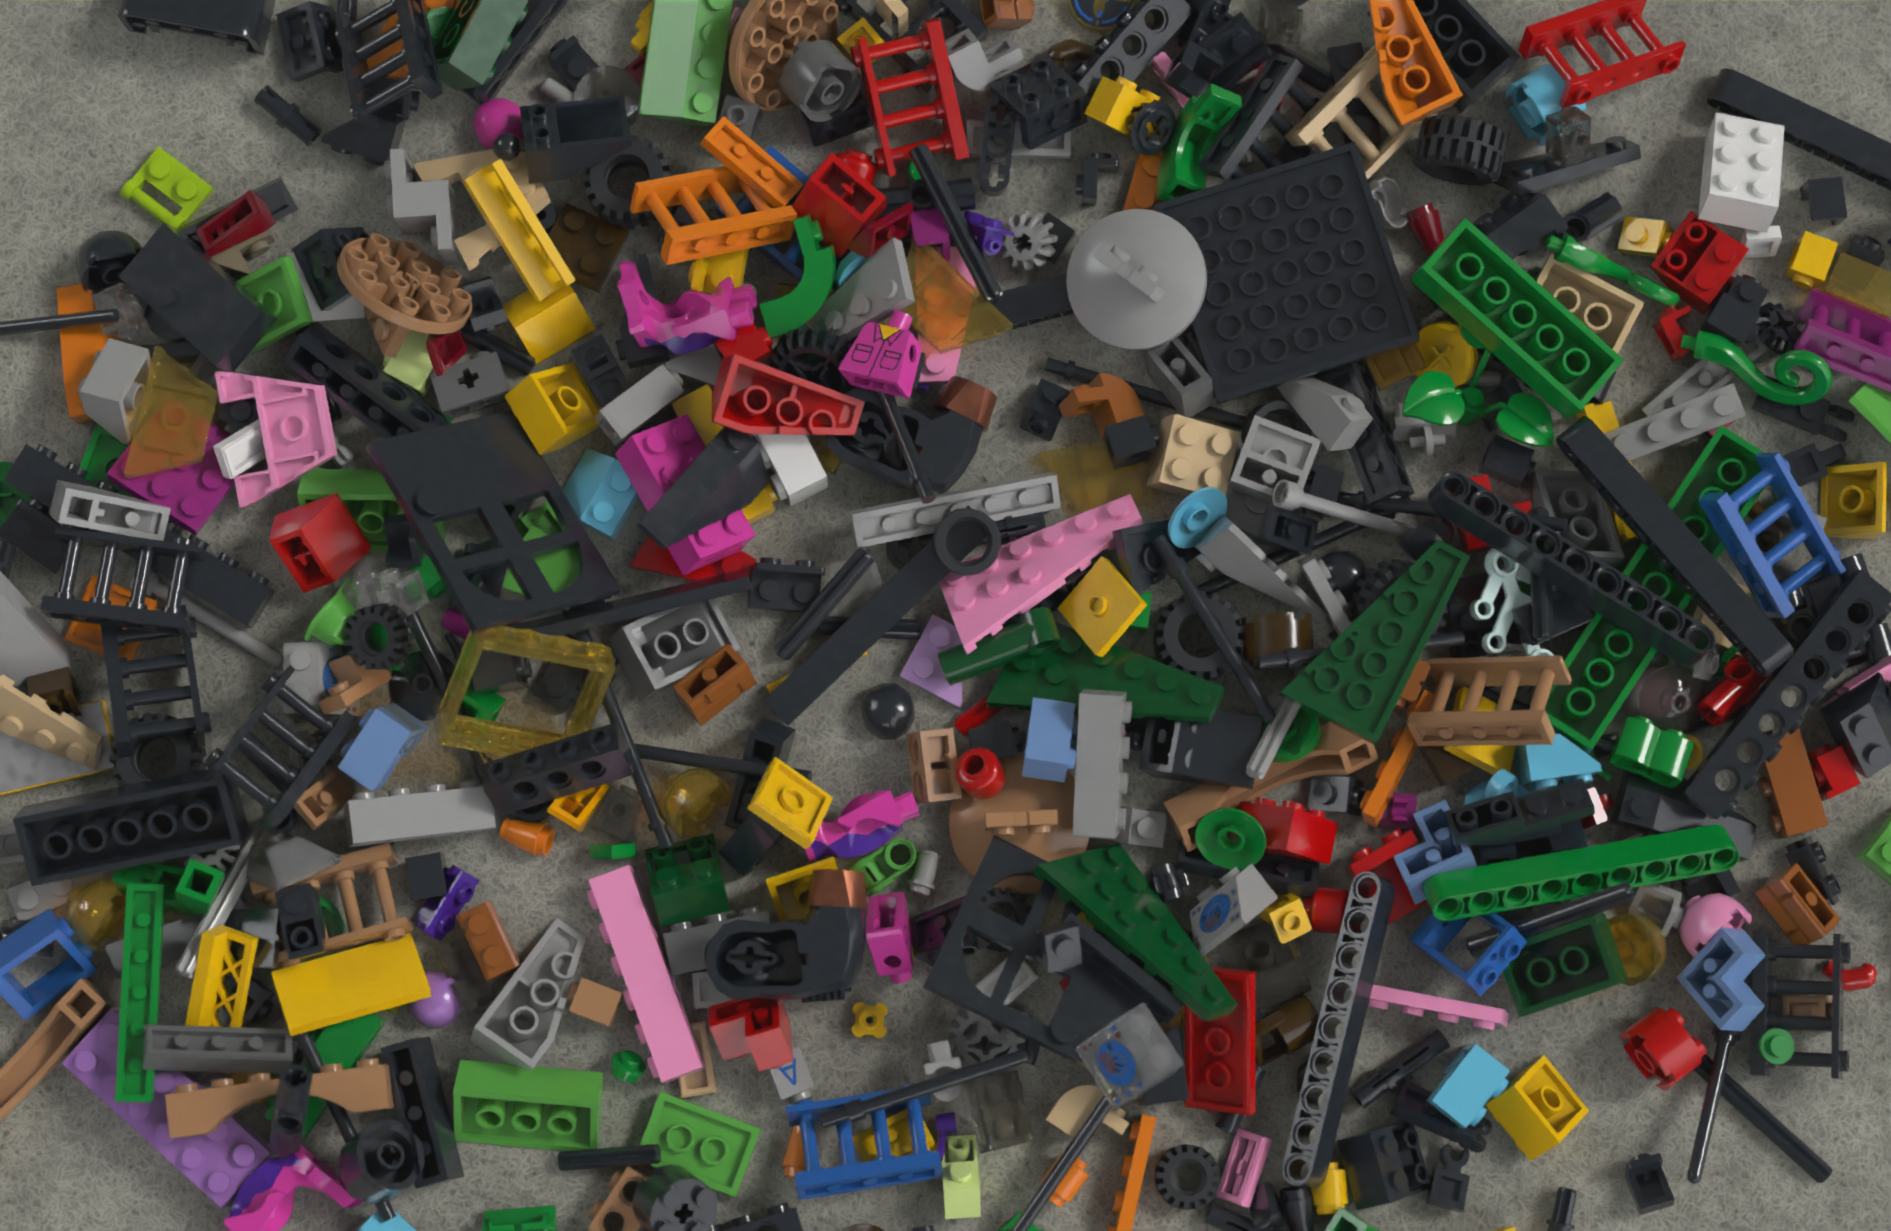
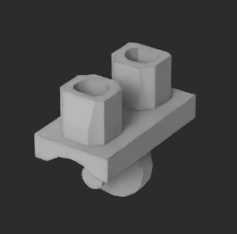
[1392,403,1458,456]
[924,1040,962,1102]

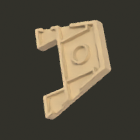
[414,149,551,271]

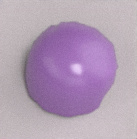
[408,971,463,1028]

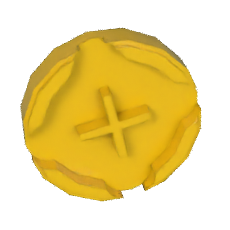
[1414,321,1478,389]

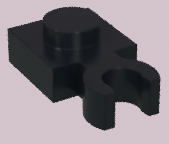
[1426,1144,1470,1212]

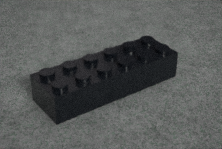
[13,769,250,886]

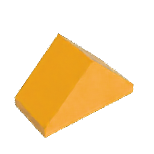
[547,784,610,833]

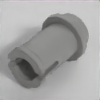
[907,849,941,897]

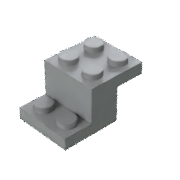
[384,148,460,265]
[1225,415,1321,538]

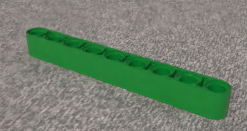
[1422,824,1740,921]

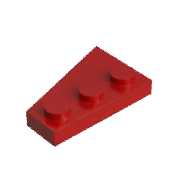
[630,536,757,581]

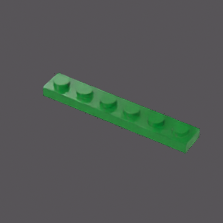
[115,884,165,1103]

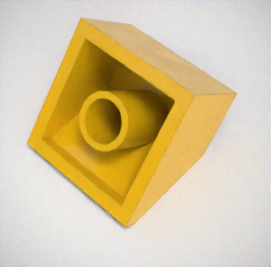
[504,362,601,455]
[1485,1055,1589,1162]

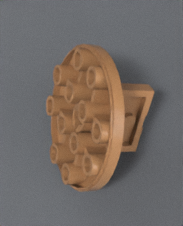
[725,0,838,111]
[337,233,472,358]
[949,752,1089,894]

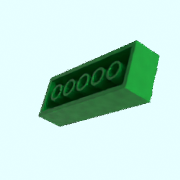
[1410,218,1624,420]

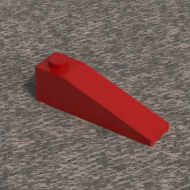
[712,354,865,436]

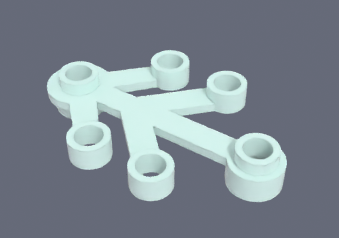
[1470,548,1555,656]

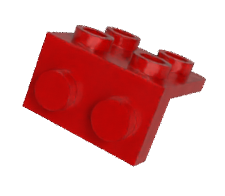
[1345,828,1428,925]

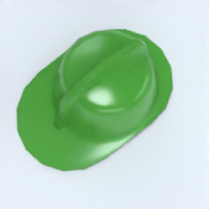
[304,577,358,646]

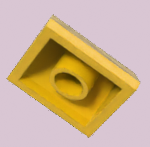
[502,285,596,366]
[1820,462,1887,539]
[766,856,838,921]

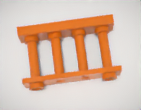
[630,166,797,265]

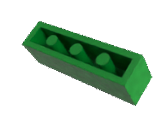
[264,1012,387,1140]

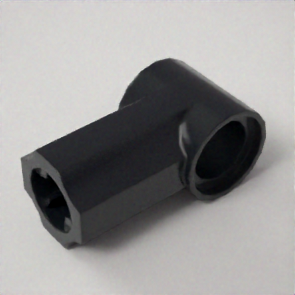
[1553,192,1624,244]

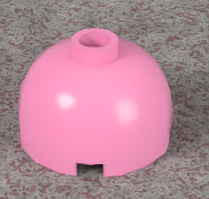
[1679,893,1752,958]

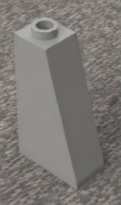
[0,571,71,687]

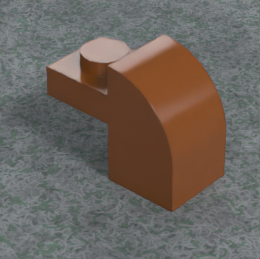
[1059,373,1145,439]

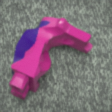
[617,261,757,354]
[805,790,919,862]
[223,1146,364,1231]

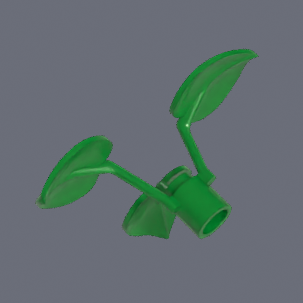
[1402,324,1554,447]

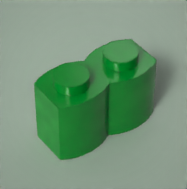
[1608,716,1694,789]

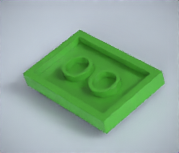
[237,256,314,356]
[640,1091,761,1197]

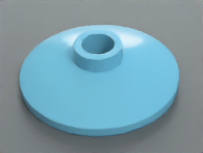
[1168,487,1227,548]

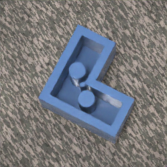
[1022,697,1078,782]
[337,703,429,792]
[1393,799,1477,905]
[1677,927,1766,1031]

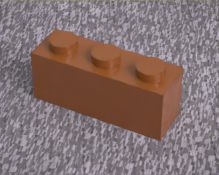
[1747,728,1828,839]

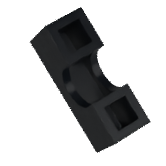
[1472,819,1588,866]

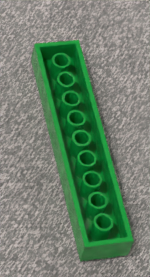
[1545,425,1765,754]

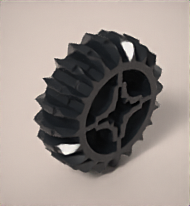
[770,323,861,394]

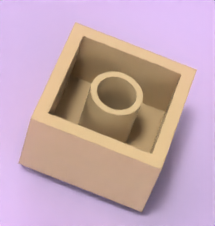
[1146,414,1240,497]

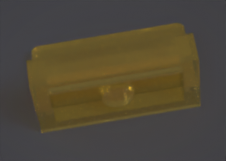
[1820,253,1891,318]

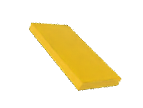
[271,933,431,1037]

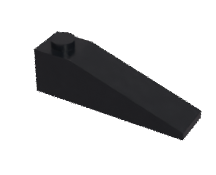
[637,427,770,550]
[1611,770,1757,860]

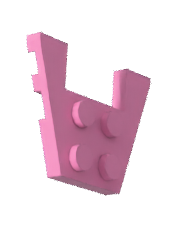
[214,371,337,508]

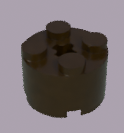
[1241,612,1314,671]

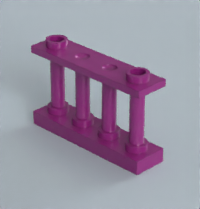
[1794,288,1891,392]

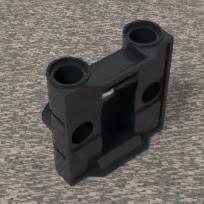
[1773,553,1891,679]

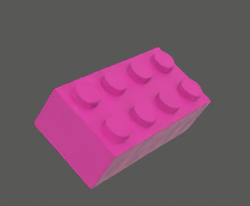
[615,414,756,575]

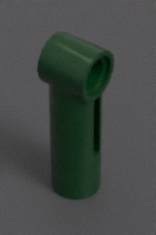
[938,607,1062,686]

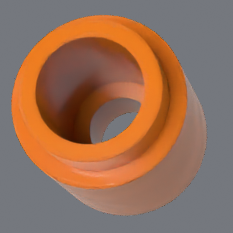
[1041,1154,1090,1208]

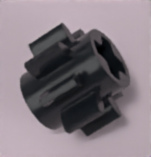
[1147,862,1190,903]

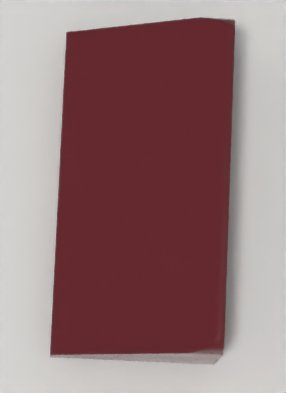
[848,202,913,259]

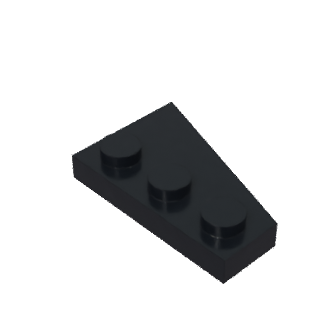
[1112,519,1201,596]

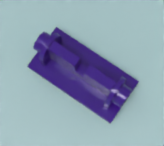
[963,210,1014,255]
[415,865,479,941]

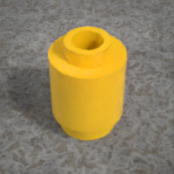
[1311,1162,1348,1214]

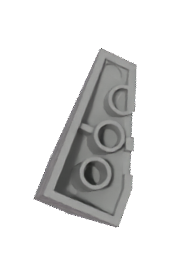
[1194,516,1329,621]
[470,918,586,1070]

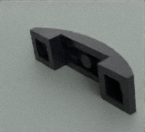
[571,334,652,445]

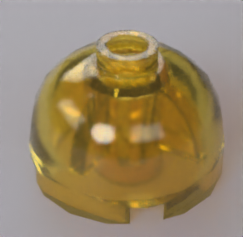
[660,768,732,839]
[67,878,127,952]
[1607,914,1667,986]

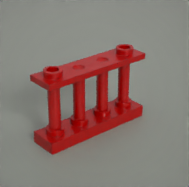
[1518,0,1686,109]
[850,18,970,177]

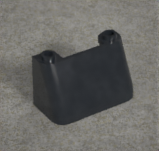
[118,0,275,55]

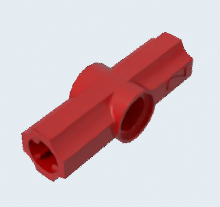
[1697,657,1774,727]

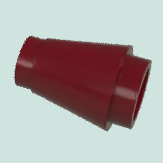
[1406,202,1444,257]

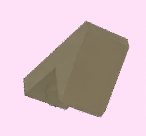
[204,229,276,277]

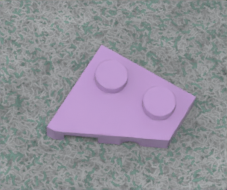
[900,614,963,708]

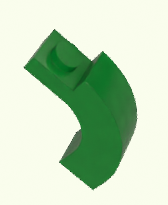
[1157,84,1242,201]
[759,214,836,338]
[111,859,225,915]

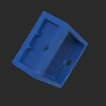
[0,908,97,1020]
[1410,913,1527,996]

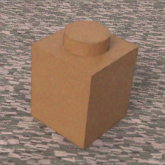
[566,977,623,1027]

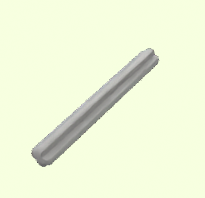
[176,820,273,979]

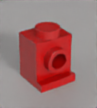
[1809,744,1861,801]

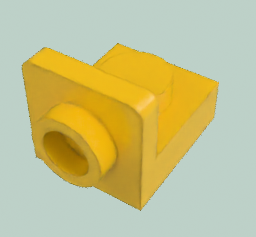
[1258,891,1312,944]

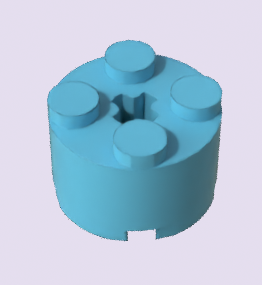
[1506,65,1586,146]

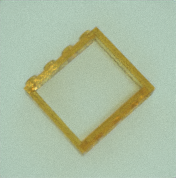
[434,626,616,756]

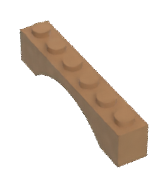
[1163,722,1379,852]
[0,978,115,1124]
[165,1058,394,1138]

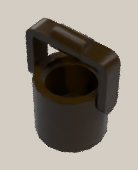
[1255,994,1319,1066]

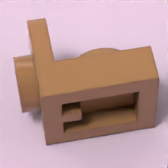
[1782,995,1832,1031]

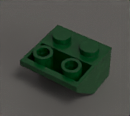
[644,833,730,927]

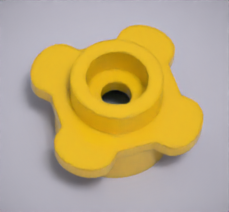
[851,1002,888,1038]

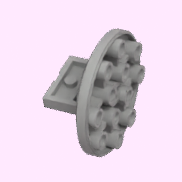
[1066,209,1207,350]

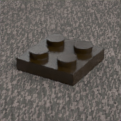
[548,203,629,293]

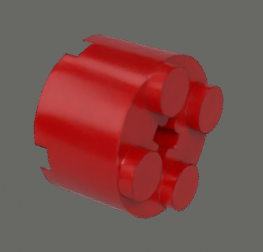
[1620,1007,1706,1091]

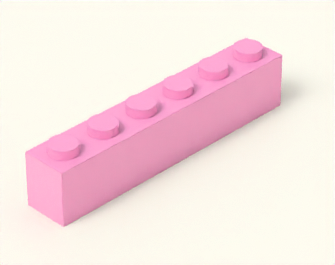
[586,865,706,1083]

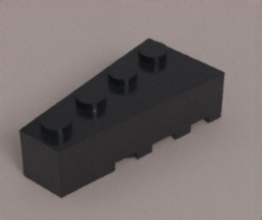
[1425,192,1568,312]

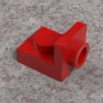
[1653,305,1693,362]

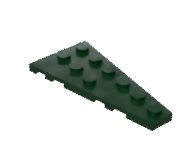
[1279,540,1470,745]
[986,622,1225,723]
[1033,843,1238,1022]

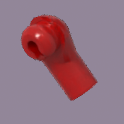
[1821,959,1877,991]

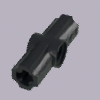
[874,178,976,222]
[268,1064,313,1157]

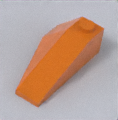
[1368,0,1462,126]
[56,284,123,424]

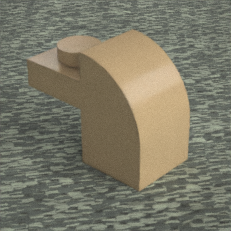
[1045,1085,1129,1138]

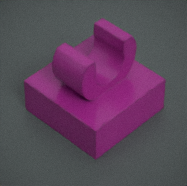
[1378,793,1417,830]

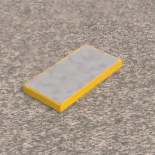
[0,700,115,797]

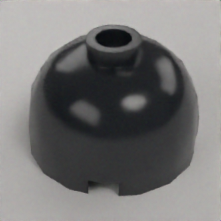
[76,230,142,298]

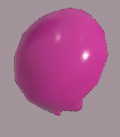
[473,98,523,150]

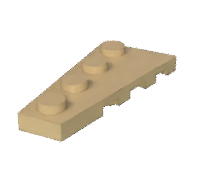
[0,674,104,769]

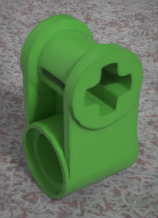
[848,839,917,899]

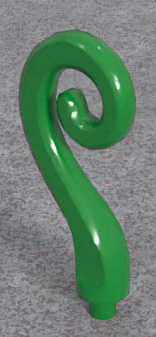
[1545,234,1680,307]
[1681,330,1832,406]

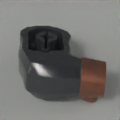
[825,376,997,494]
[706,869,867,1000]

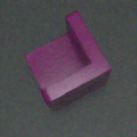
[910,209,950,261]

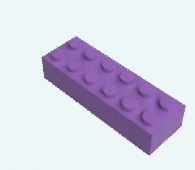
[62,1009,276,1208]

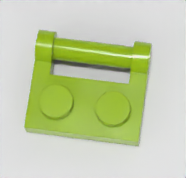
[119,146,215,229]

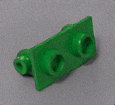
[482,1205,557,1231]

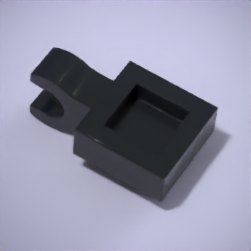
[1783,443,1847,487]

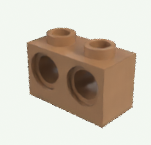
[906,728,962,804]
[588,1166,649,1231]

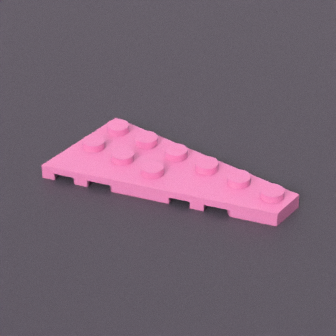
[939,494,1144,655]

